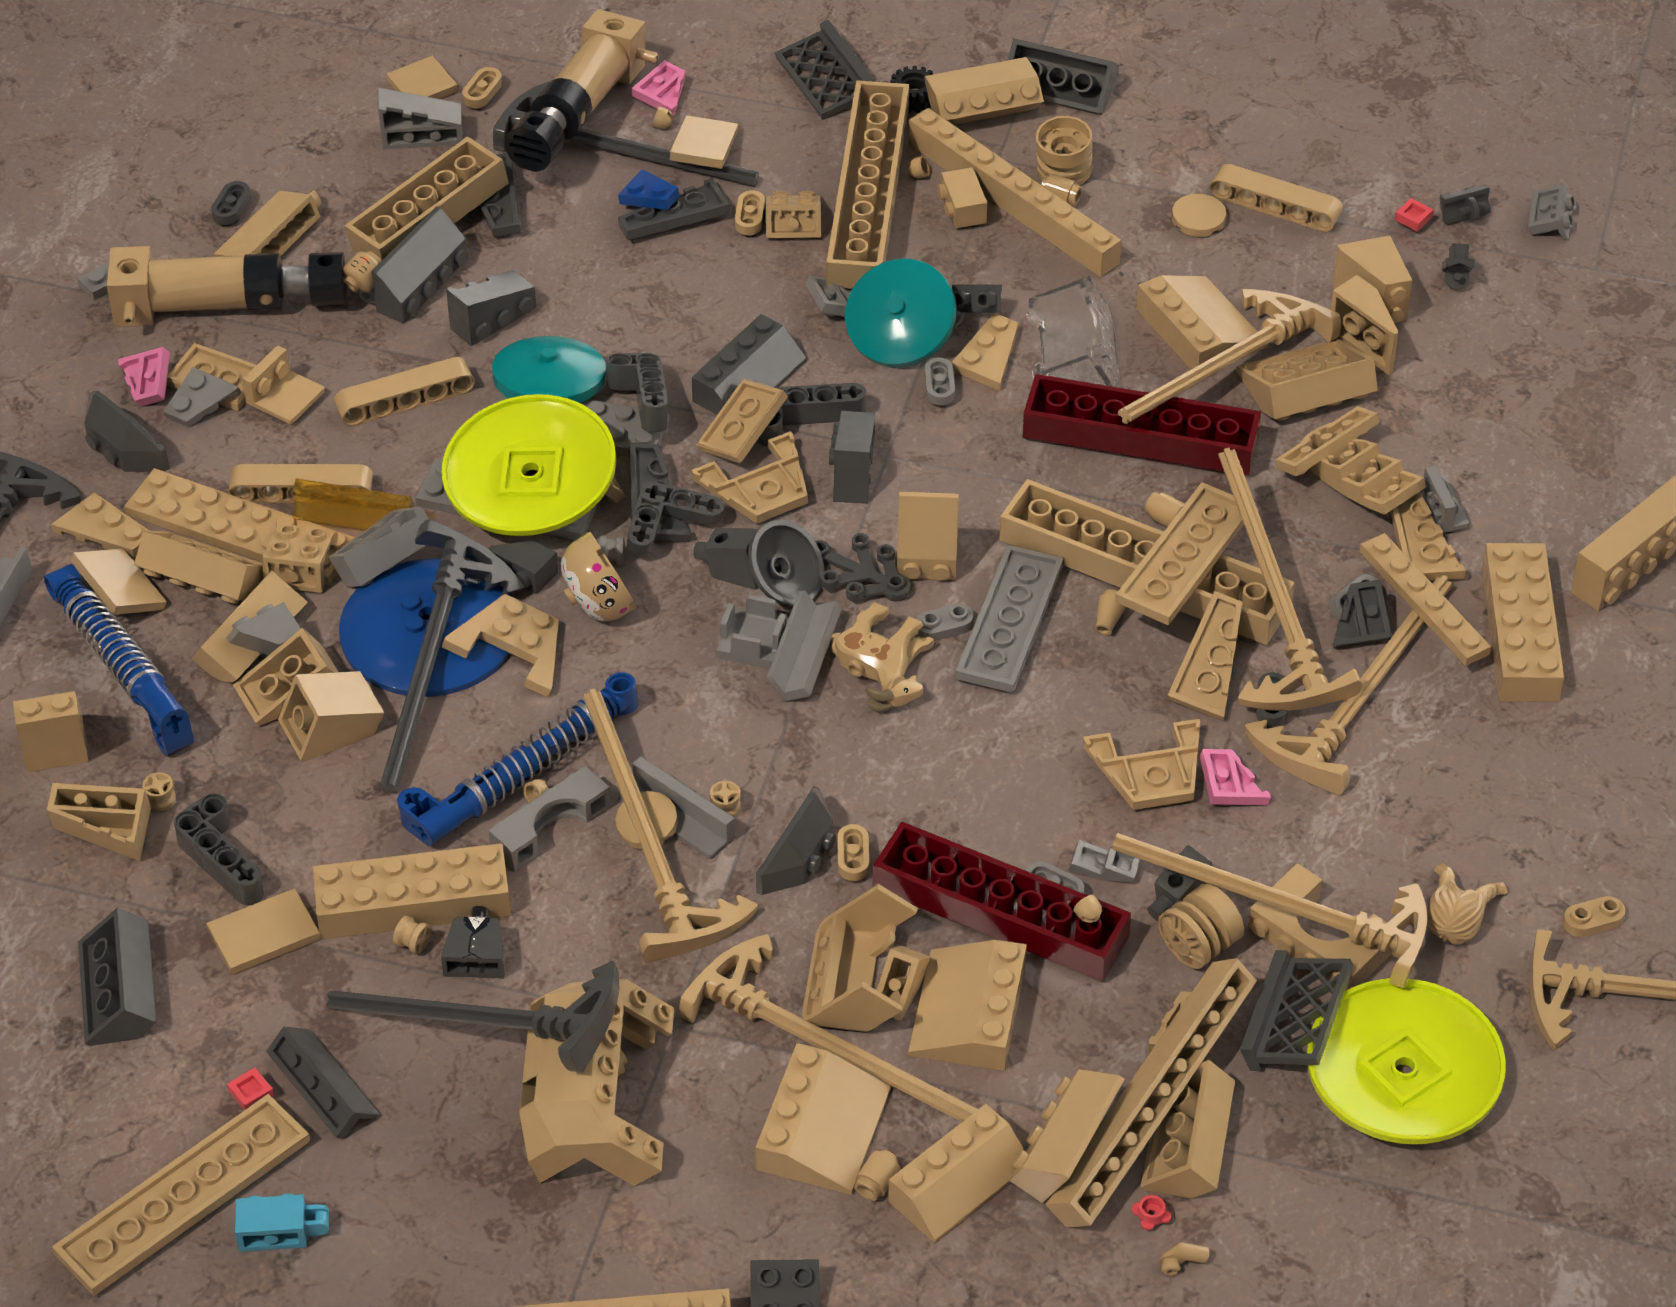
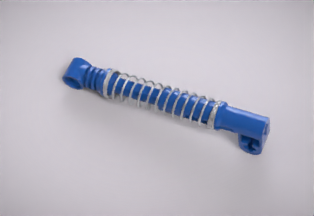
[43,564,194,756]
[397,672,639,846]

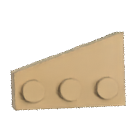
[47,783,151,861]

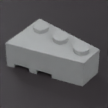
[378,87,463,149]
[329,507,429,587]

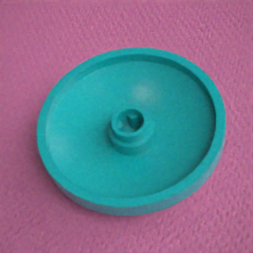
[845,259,957,368]
[492,336,606,403]

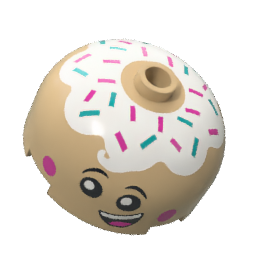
[561,532,637,621]

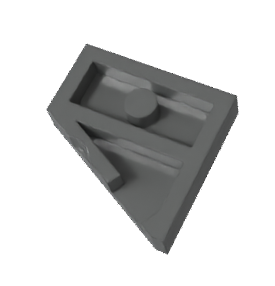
[1333,579,1392,648]

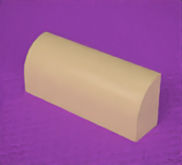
[213,190,321,257]
[191,571,307,682]

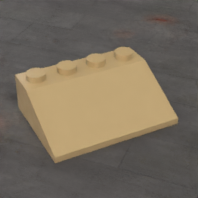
[1136,275,1268,369]
[1235,339,1378,421]
[908,940,1027,1071]
[755,1043,891,1195]

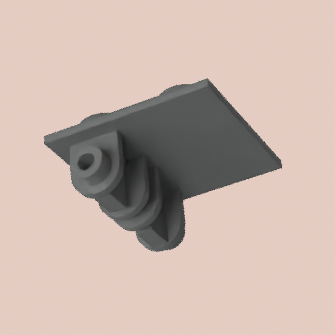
[750,1259,820,1307]

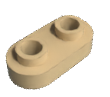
[462,67,502,109]
[735,190,765,236]
[837,824,869,881]
[1563,896,1625,937]

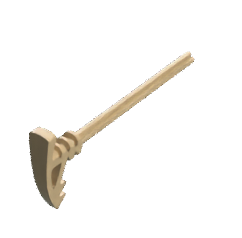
[1118,289,1341,424]
[1218,448,1362,711]
[1245,575,1453,795]
[583,689,758,962]
[1112,833,1427,988]
[1530,929,1676,1050]
[679,934,978,1122]

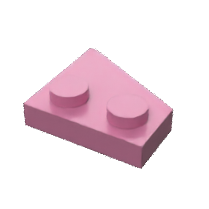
[632,60,685,116]
[118,347,170,406]
[1200,749,1271,805]

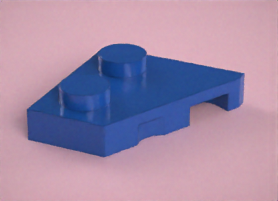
[618,170,680,210]

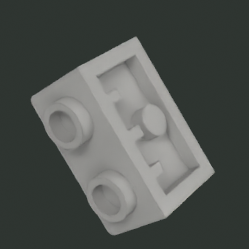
[1528,184,1576,240]
[1421,466,1469,533]

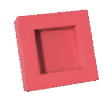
[1395,198,1434,232]
[227,1067,274,1110]

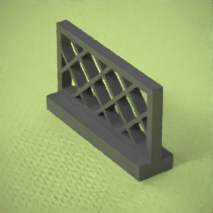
[775,20,876,120]
[1240,950,1353,1071]

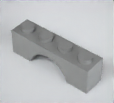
[489,766,611,872]

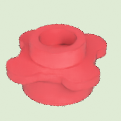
[1132,1195,1171,1230]

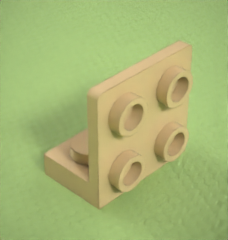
[766,191,821,238]
[242,346,325,424]
[262,525,334,593]

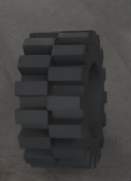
[890,66,933,113]

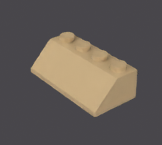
[924,57,1044,125]
[134,531,263,604]
[1141,1060,1235,1198]
[1009,1069,1125,1203]
[888,1104,1024,1243]

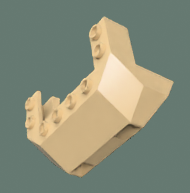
[519,979,674,1186]

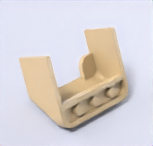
[802,884,918,1032]

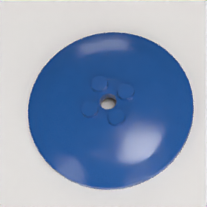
[339,558,512,697]

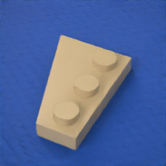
[952,313,1019,391]
[51,492,150,558]

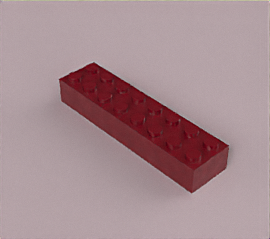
[1022,374,1261,476]
[873,821,1131,982]

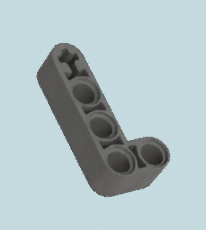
[606,353,668,433]
[758,383,866,446]
[174,793,264,905]

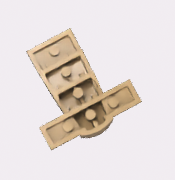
[1275,406,1426,515]

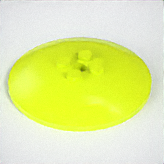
[441,394,616,536]
[1307,978,1506,1144]

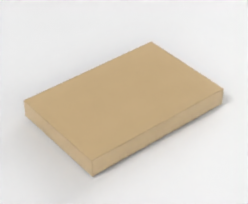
[669,115,738,169]
[166,343,256,411]
[696,378,788,463]
[70,549,167,615]
[206,888,321,975]

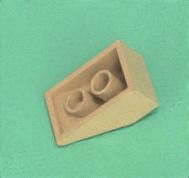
[1331,275,1398,375]
[897,492,959,581]
[233,628,338,726]

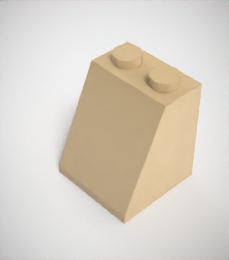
[1332,236,1412,323]
[278,671,384,761]
[13,691,89,772]

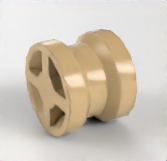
[142,772,176,812]
[710,781,741,818]
[393,915,432,954]

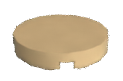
[1172,194,1226,237]
[615,791,679,849]

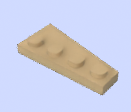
[1390,492,1466,581]
[1167,591,1242,722]

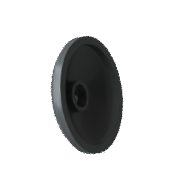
[748,520,824,607]

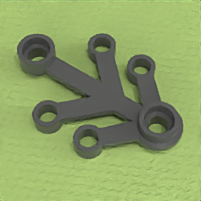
[815,533,911,602]

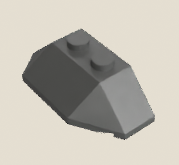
[84,391,170,472]
[756,786,836,895]

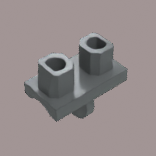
[1439,185,1491,224]
[1442,243,1474,290]
[952,284,1002,313]

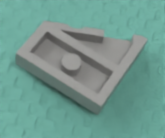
[805,275,850,317]
[163,367,241,427]

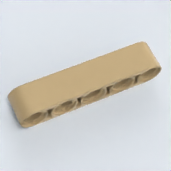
[1209,164,1343,232]
[334,357,475,426]
[228,464,373,503]

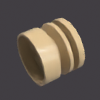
[1036,116,1093,185]
[1158,884,1244,969]

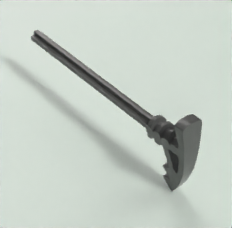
[493,81,759,186]
[0,451,81,520]
[380,519,525,793]
[326,961,619,1073]

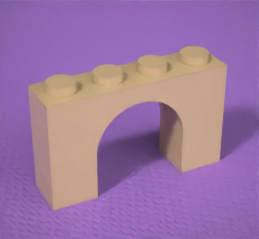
[1248,863,1392,991]

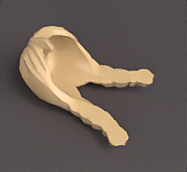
[1427,863,1508,945]

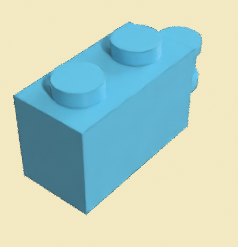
[235,1194,329,1252]

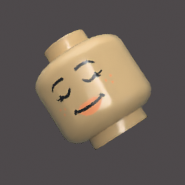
[343,251,382,293]

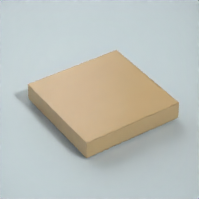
[386,55,458,99]

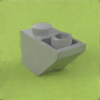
[226,602,301,655]

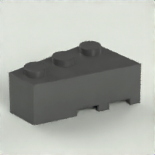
[446,270,536,346]
[829,411,875,504]

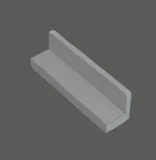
[0,547,32,626]
[767,590,842,702]
[618,756,735,859]

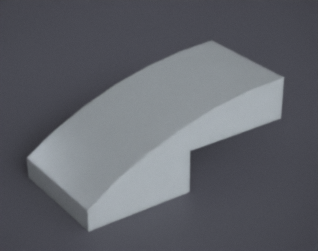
[1069,840,1140,882]

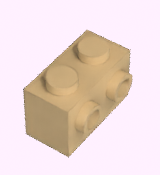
[937,167,987,228]

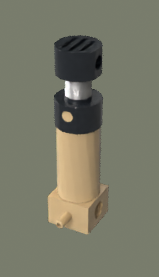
[505,9,659,172]
[107,246,347,327]

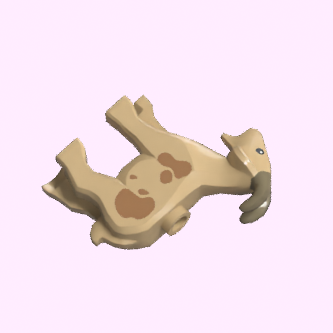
[831,602,934,712]

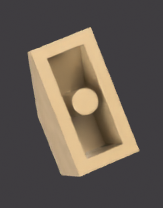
[877,946,930,1021]

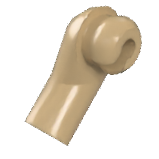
[1159,1242,1209,1276]

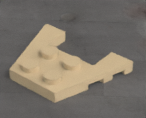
[691,431,808,524]
[442,594,559,697]
[1083,719,1200,810]

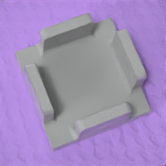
[717,594,789,669]

